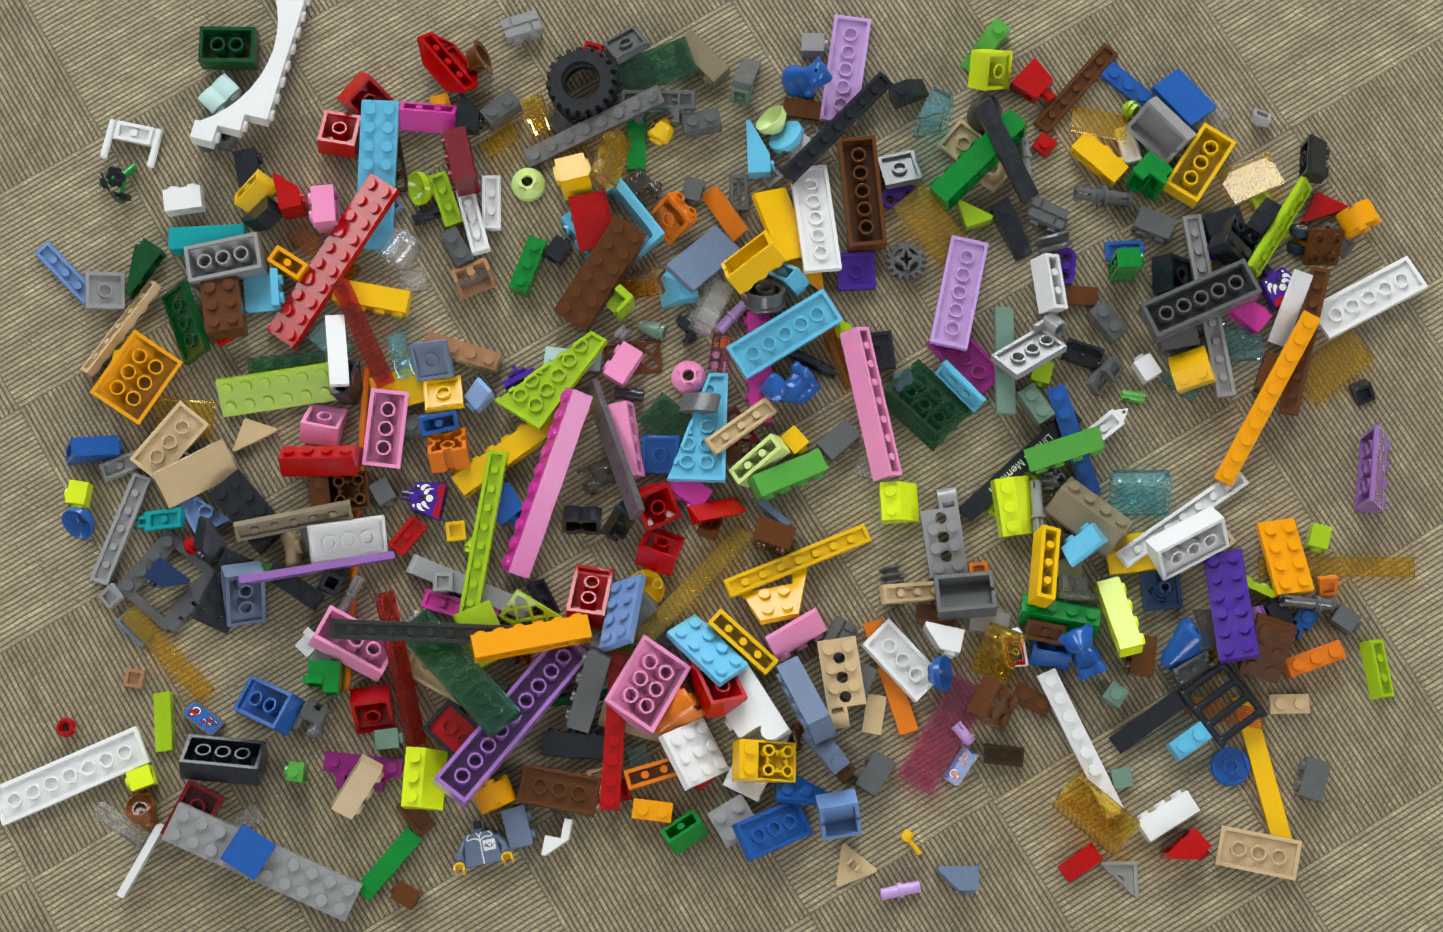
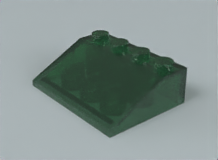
[884,359,973,451]

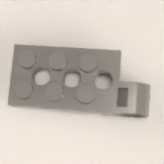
[991,312,1068,380]
[919,487,968,578]

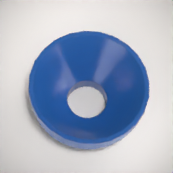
[61,507,95,539]
[927,655,952,691]

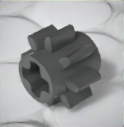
[1041,468,1065,493]

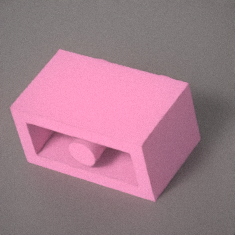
[603,341,644,388]

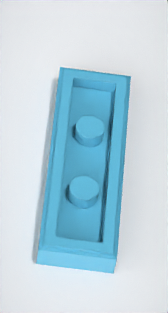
[934,359,987,413]

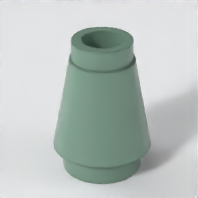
[638,320,668,340]

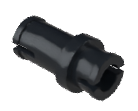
[411,206,442,227]
[614,387,644,403]

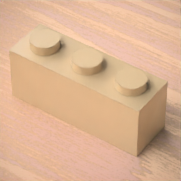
[331,754,384,820]

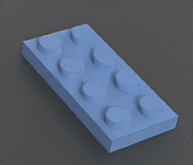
[599,574,646,652]

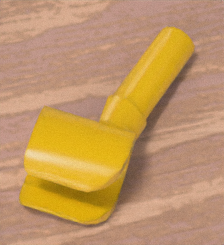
[901,829,922,856]

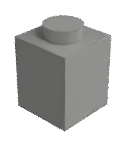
[801,33,828,58]

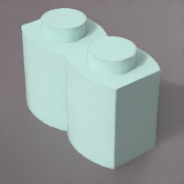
[198,73,243,115]

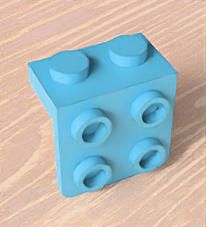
[243,268,286,314]

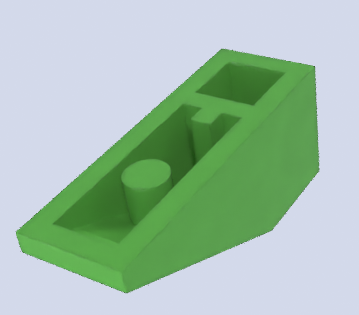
[960,17,1011,73]

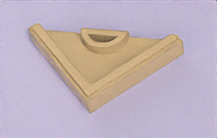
[232,418,279,453]

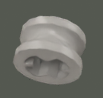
[613,324,632,343]

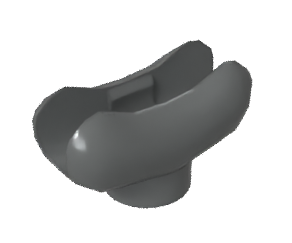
[1035,230,1073,254]

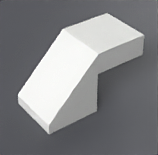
[541,818,574,856]

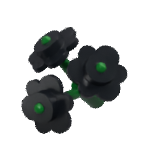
[99,164,137,203]

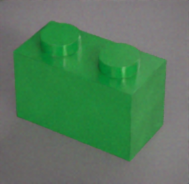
[660,809,709,856]

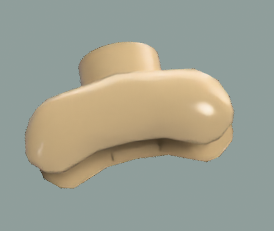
[280,532,307,567]

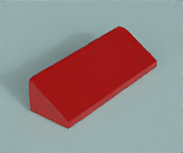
[687,497,746,525]

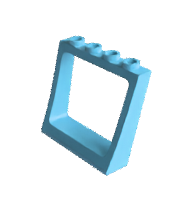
[560,176,665,265]

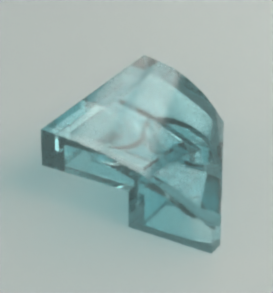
[1223,323,1265,362]

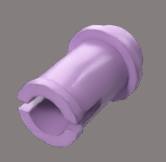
[951,721,975,746]

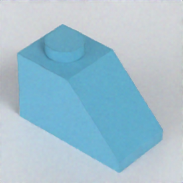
[768,262,810,296]

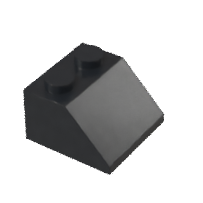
[1298,134,1330,184]
[1151,253,1193,296]

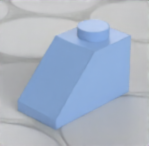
[464,377,496,414]

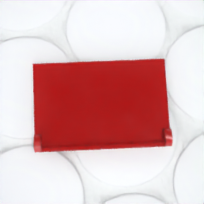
[568,189,612,252]

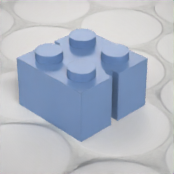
[815,789,862,841]

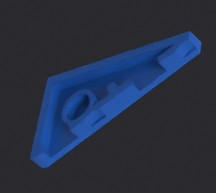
[774,775,829,806]

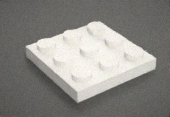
[658,717,730,791]

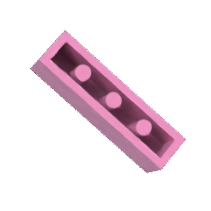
[608,400,645,480]

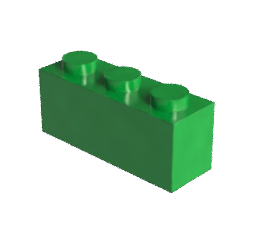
[508,235,548,298]
[1108,247,1144,283]

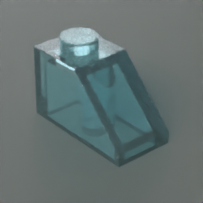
[386,331,415,379]

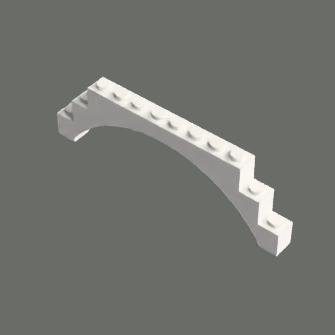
[190,0,311,149]

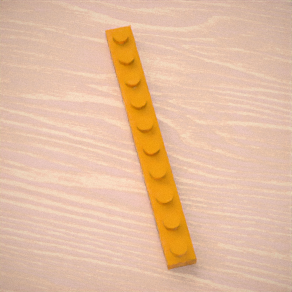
[1213,310,1321,487]

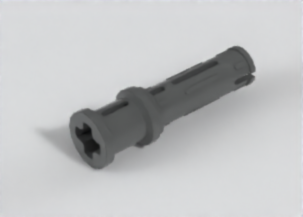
[1278,594,1337,614]

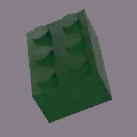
[198,26,260,70]

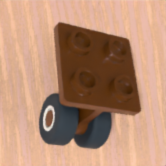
[1286,224,1345,266]

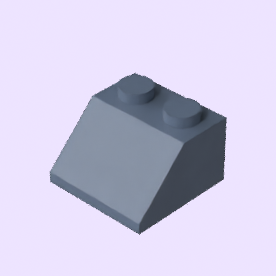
[935,866,979,895]

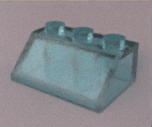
[913,86,955,138]
[1109,470,1172,515]

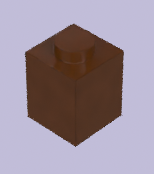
[390,880,423,910]

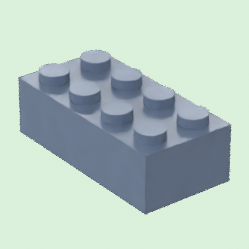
[776,656,837,745]

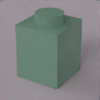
[1099,680,1129,710]
[374,728,405,751]

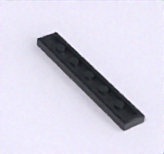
[973,97,1039,204]

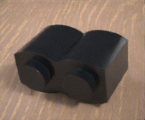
[562,505,602,535]

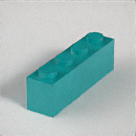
[168,224,248,257]

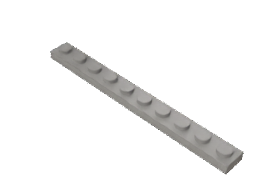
[1181,214,1236,399]

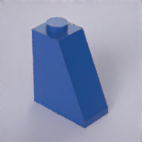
[65,435,122,466]

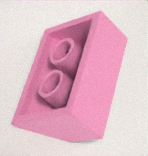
[764,607,827,662]

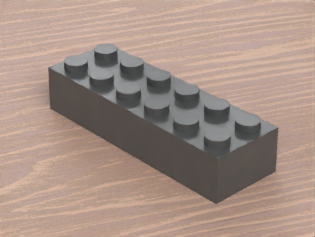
[1138,258,1262,344]

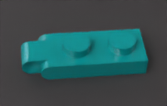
[137,507,185,532]

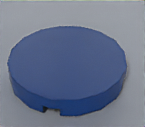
[1210,747,1250,786]

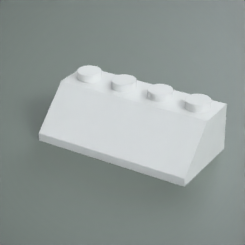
[1145,506,1230,581]

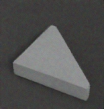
[1099,861,1139,898]

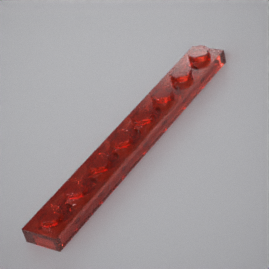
[374,590,427,747]

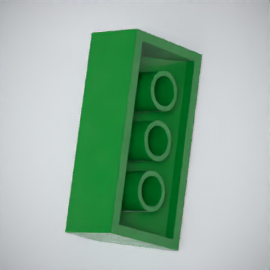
[1017,591,1101,639]

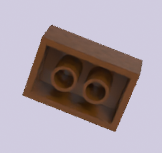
[200,275,249,342]
[1237,612,1297,684]

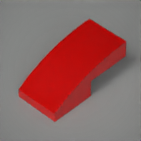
[1057,842,1103,883]

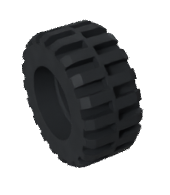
[546,47,620,122]

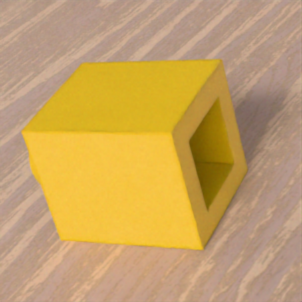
[780,425,809,458]

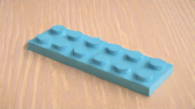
[726,289,843,380]

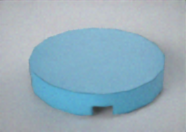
[769,121,804,154]

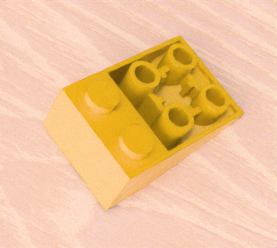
[732,739,796,783]

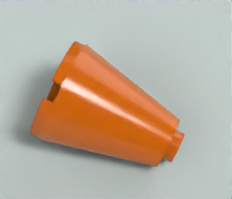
[655,683,705,735]

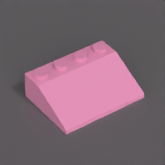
[604,635,691,735]

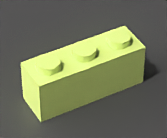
[729,433,791,488]

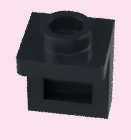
[675,314,698,347]

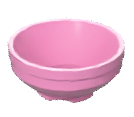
[671,361,706,394]

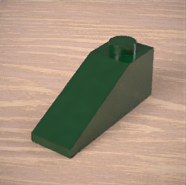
[126,238,166,300]

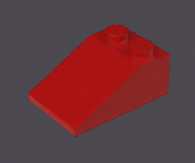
[566,564,614,629]

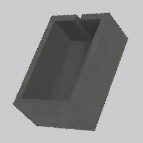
[933,571,997,621]

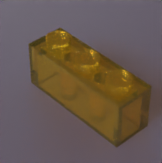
[589,129,632,190]

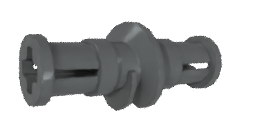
[1073,184,1133,208]

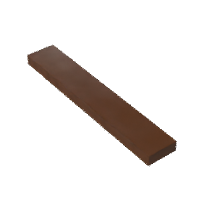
[1032,42,1118,135]

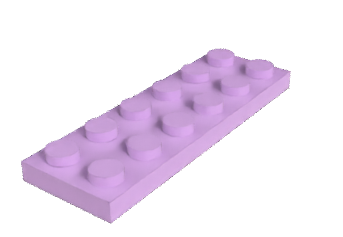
[819,14,871,126]
[929,235,989,351]

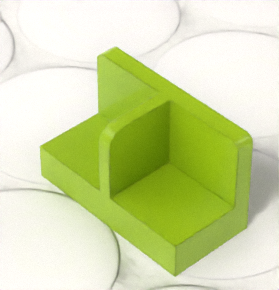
[607,284,635,322]

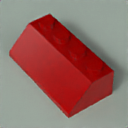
[278,445,364,477]

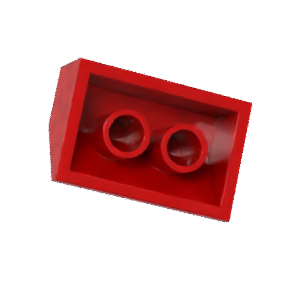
[687,660,748,719]

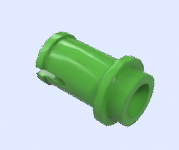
[1120,389,1145,405]

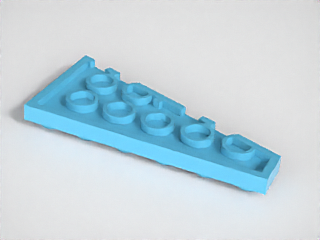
[667,373,728,483]

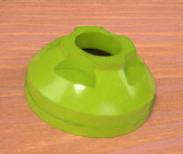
[407,171,434,206]

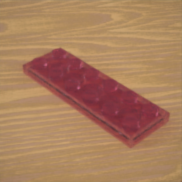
[897,674,978,796]

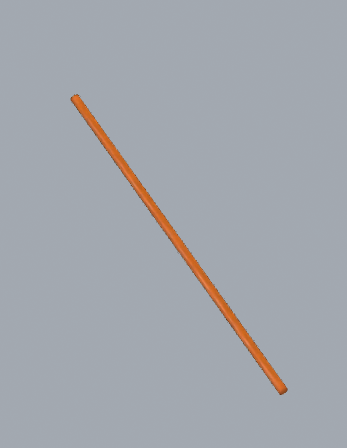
[342,368,370,691]

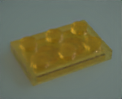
[970,621,1027,684]

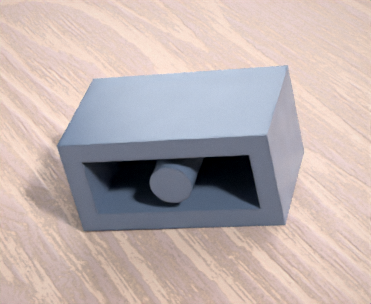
[501,805,537,850]

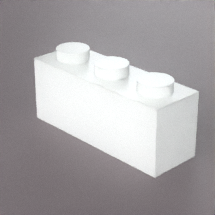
[1030,253,1068,315]
[1134,789,1200,843]

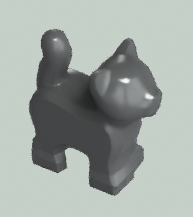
[292,698,333,739]

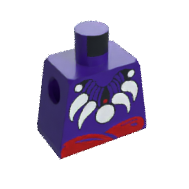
[1259,264,1292,312]
[401,482,449,522]

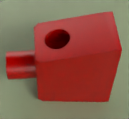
[1009,58,1056,104]

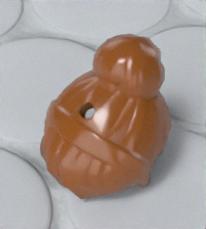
[124,792,159,831]

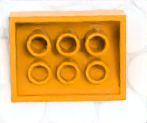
[90,329,183,425]

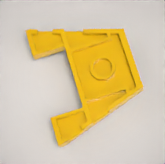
[741,568,808,625]

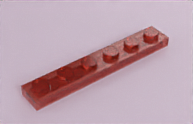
[330,277,395,389]

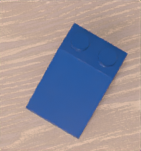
[1028,639,1072,670]
[233,675,305,736]

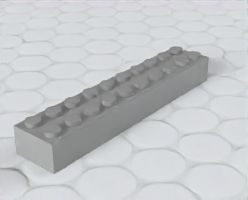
[161,802,364,922]

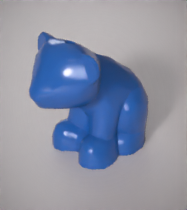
[781,56,833,100]
[759,361,821,404]
[1059,624,1108,681]

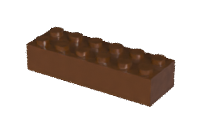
[837,135,887,253]
[553,215,650,333]

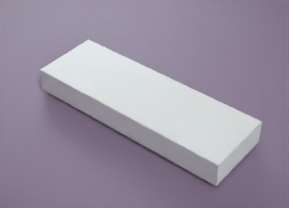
[482,175,501,231]

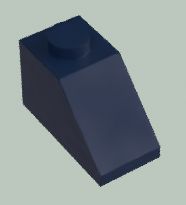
[144,557,191,588]

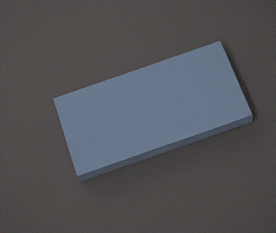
[665,225,740,293]

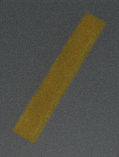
[120,604,215,702]

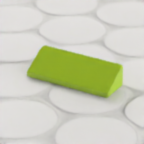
[1359,639,1395,700]
[153,691,176,752]

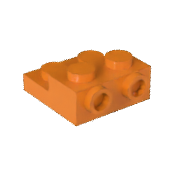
[650,190,698,246]

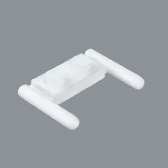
[100,119,164,169]

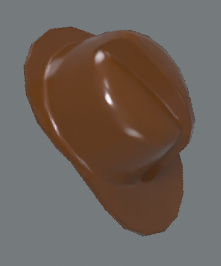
[466,40,493,75]

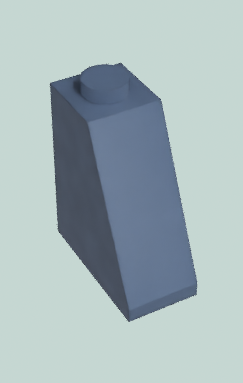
[801,732,850,775]

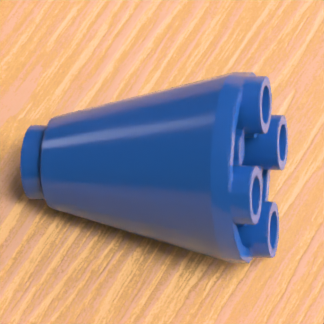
[1159,616,1213,670]

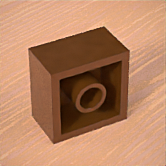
[752,516,797,557]
[966,675,1020,732]

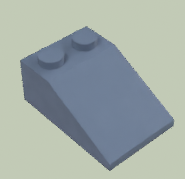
[221,560,266,627]

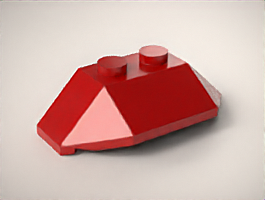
[417,31,478,93]

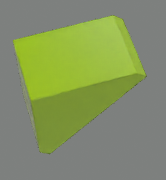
[956,199,994,232]

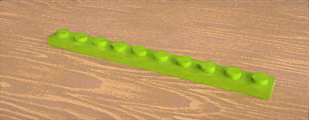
[459,450,509,613]

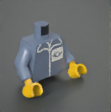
[453,820,515,876]

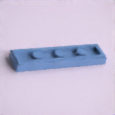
[34,241,85,306]

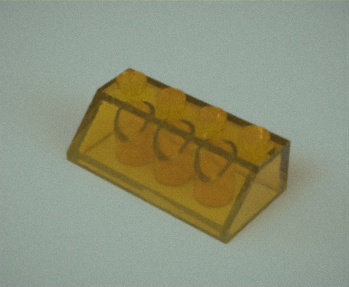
[1050,771,1141,856]

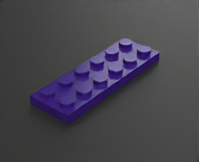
[1203,548,1260,664]

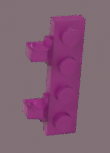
[323,751,404,792]

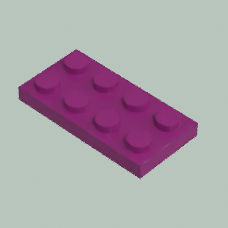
[925,336,995,395]

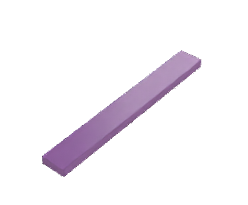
[237,551,395,586]

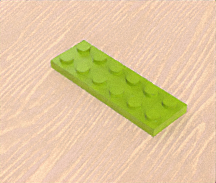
[215,362,336,418]

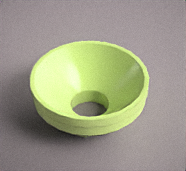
[756,106,787,135]
[511,168,545,202]

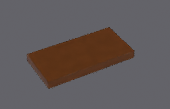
[516,763,601,818]

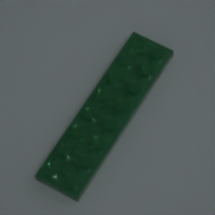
[404,609,522,739]

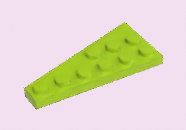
[494,331,608,431]

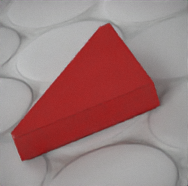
[1301,191,1348,224]

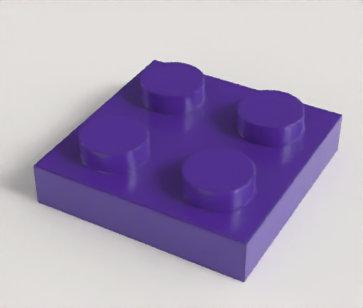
[837,252,876,292]

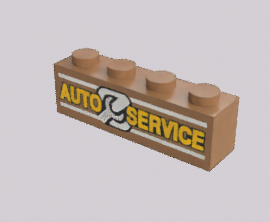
[425,331,503,376]

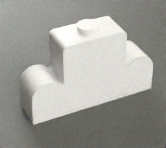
[724,665,792,742]

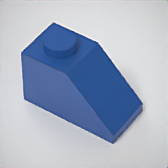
[418,409,459,436]

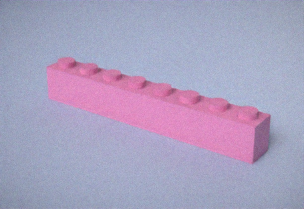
[840,327,903,481]

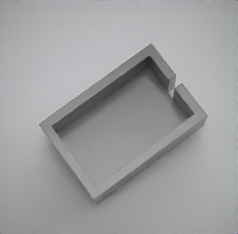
[1125,96,1197,164]

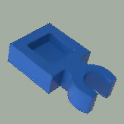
[1293,608,1320,640]

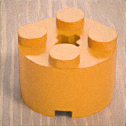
[1335,198,1382,240]
[474,774,517,815]

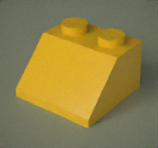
[1168,345,1217,394]

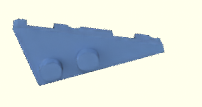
[178,496,231,534]

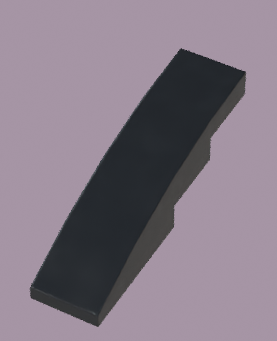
[1109,690,1186,754]

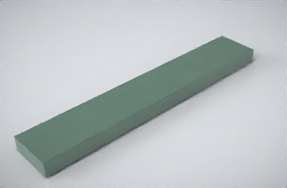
[993,306,1016,416]

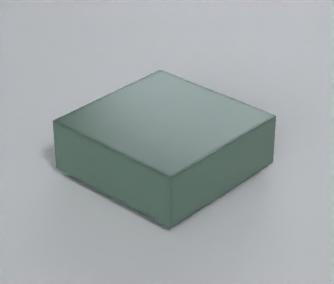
[1110,767,1134,789]

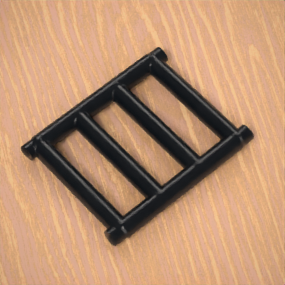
[1176,660,1268,749]

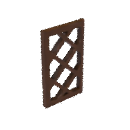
[603,339,662,375]

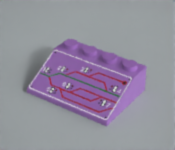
[1354,425,1390,514]

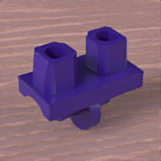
[502,365,535,392]

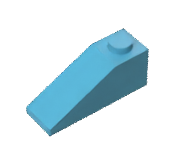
[746,119,774,179]

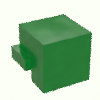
[1124,151,1173,202]
[302,660,344,696]

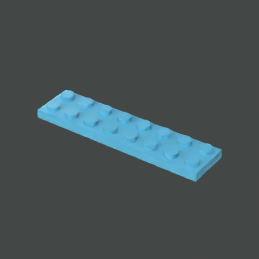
[357,100,400,251]

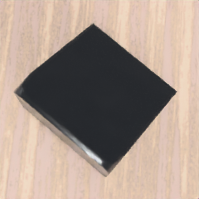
[1348,379,1376,406]

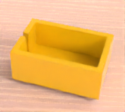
[721,230,786,294]

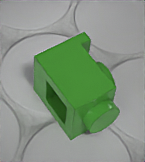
[284,761,309,784]

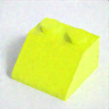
[968,49,1013,91]
[878,481,919,524]

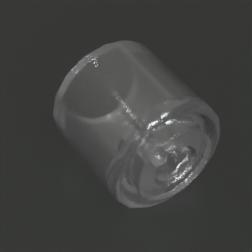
[377,228,422,272]

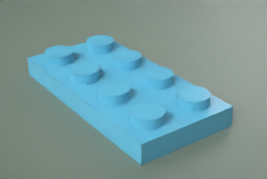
[666,614,748,687]

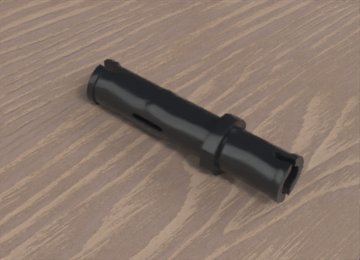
[787,349,839,380]

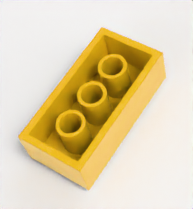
[1163,122,1237,209]

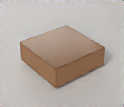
[123,667,147,690]

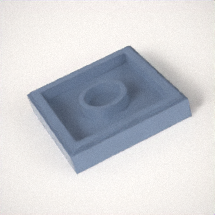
[409,339,455,382]

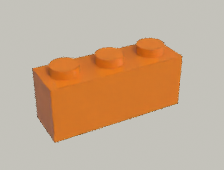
[1282,639,1347,680]
[623,758,678,791]

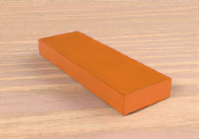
[702,185,749,242]

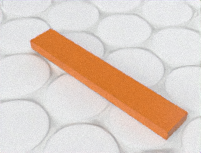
[862,619,919,736]

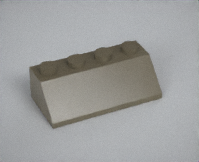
[1044,477,1134,558]

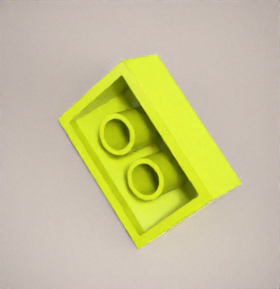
[990,476,1033,538]
[401,747,448,811]

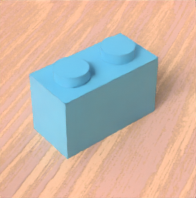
[1165,721,1212,762]

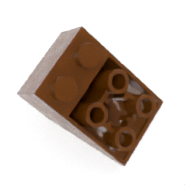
[308,470,370,512]

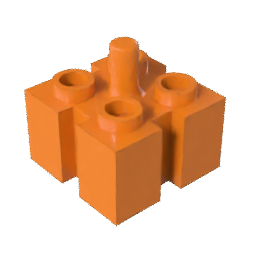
[427,427,470,473]

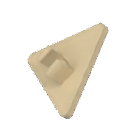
[836,843,877,887]

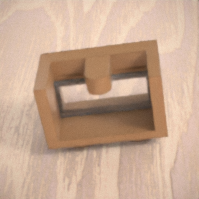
[450,257,497,300]

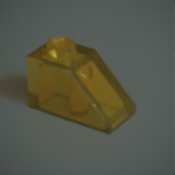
[520,94,551,136]

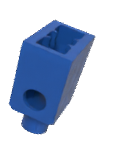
[497,481,522,527]

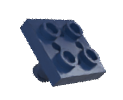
[1139,571,1183,612]

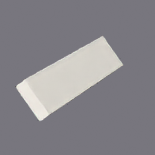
[455,190,491,256]
[1268,269,1313,347]
[325,315,349,387]
[117,823,164,898]

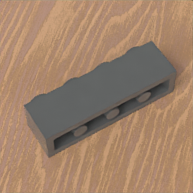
[565,649,612,733]

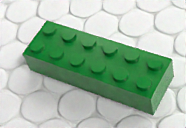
[930,109,1027,213]

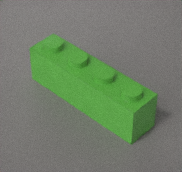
[1023,426,1106,475]
[748,449,829,502]

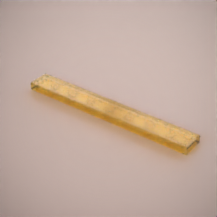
[635,526,752,642]
[1257,557,1415,577]

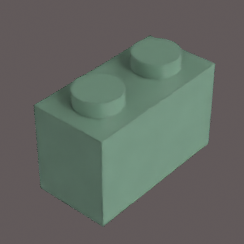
[1015,383,1055,428]

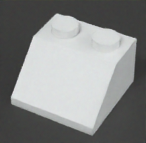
[922,621,965,659]

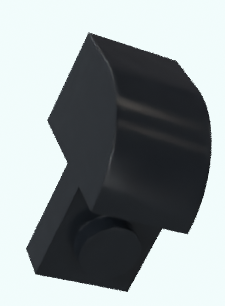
[316,568,349,597]

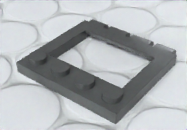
[116,529,214,634]

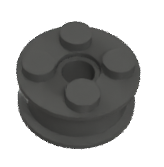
[744,280,786,315]

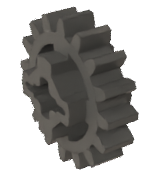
[885,240,927,282]

